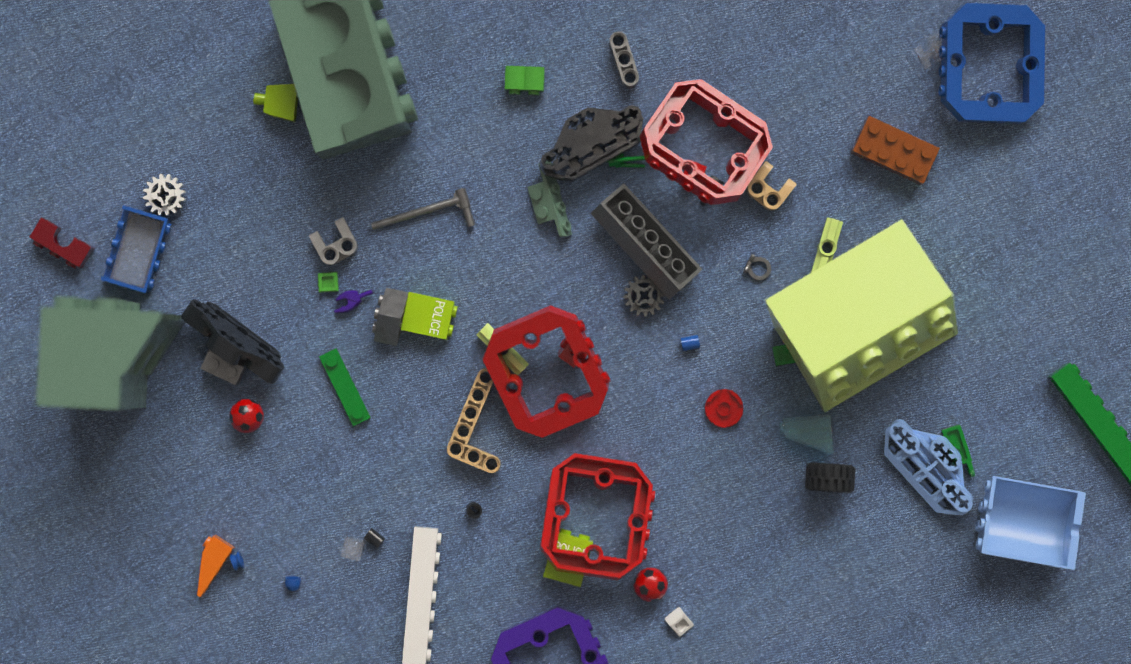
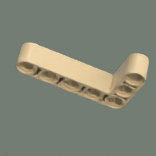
[447,368,501,473]

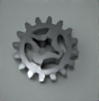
[623,275,665,317]

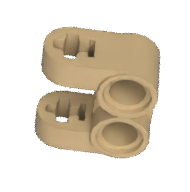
[746,161,797,211]

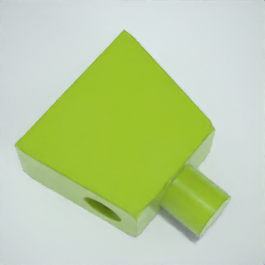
[253,84,298,123]

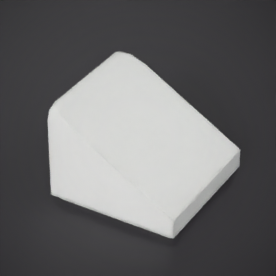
[665,607,694,637]

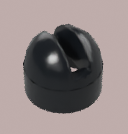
[466,502,482,519]

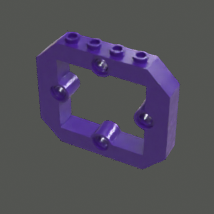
[491,606,609,664]

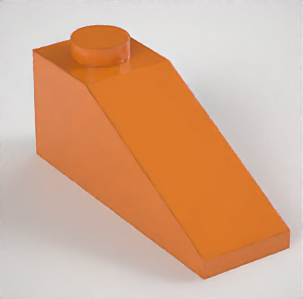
[197,535,235,597]

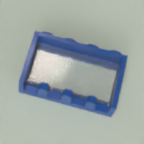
[100,205,172,294]

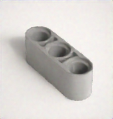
[609,31,639,88]

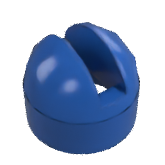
[285,576,301,591]

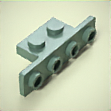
[527,161,572,237]

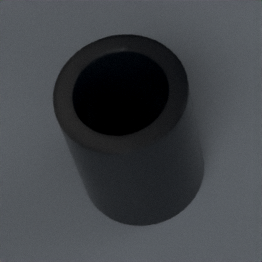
[364,528,385,549]

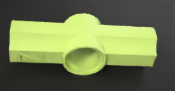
[811,217,843,273]
[476,323,529,375]

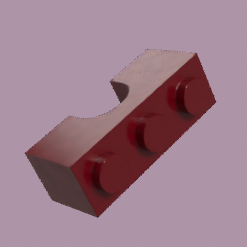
[29,217,95,269]

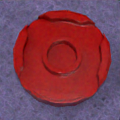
[705,389,743,428]

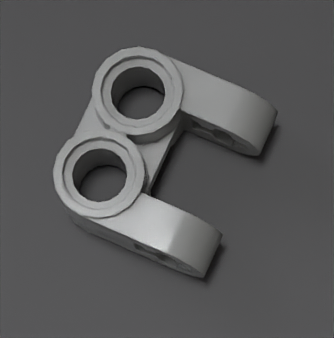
[309,217,358,265]

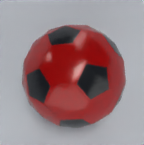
[229,399,264,433]
[633,567,668,602]

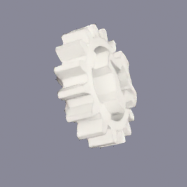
[143,174,186,216]

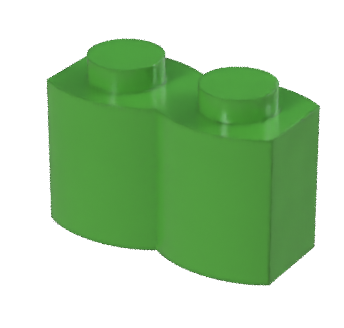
[505,66,545,96]

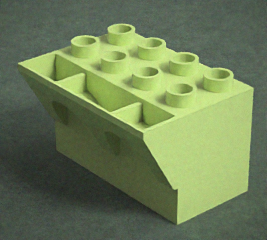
[765,220,958,412]

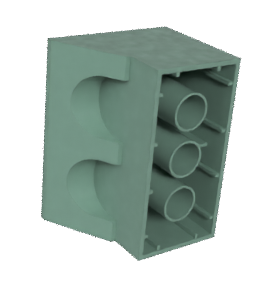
[269,0,418,160]
[36,296,185,409]

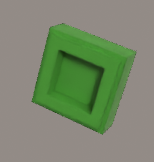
[318,272,339,293]

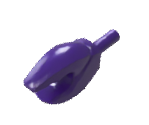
[334,289,373,313]

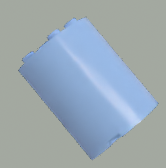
[975,476,1086,570]

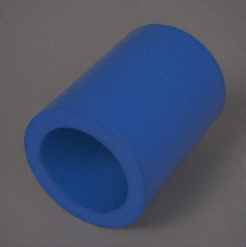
[680,335,700,351]

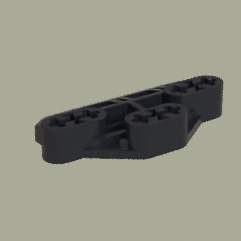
[539,105,644,182]
[181,299,285,384]

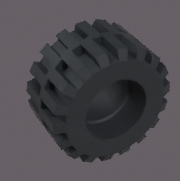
[805,463,855,493]

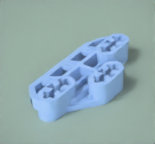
[884,419,973,516]

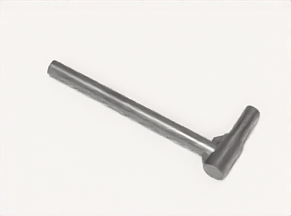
[371,188,475,230]

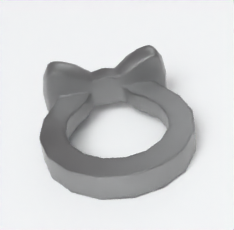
[743,254,771,280]

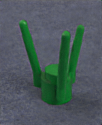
[608,153,645,168]

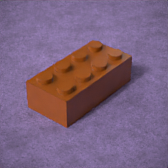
[850,116,940,185]

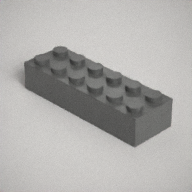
[590,183,703,300]

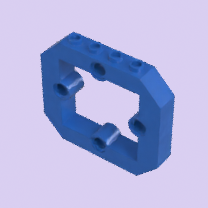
[938,3,1045,124]

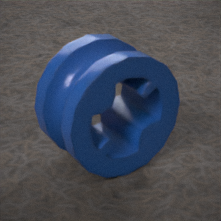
[230,551,245,571]

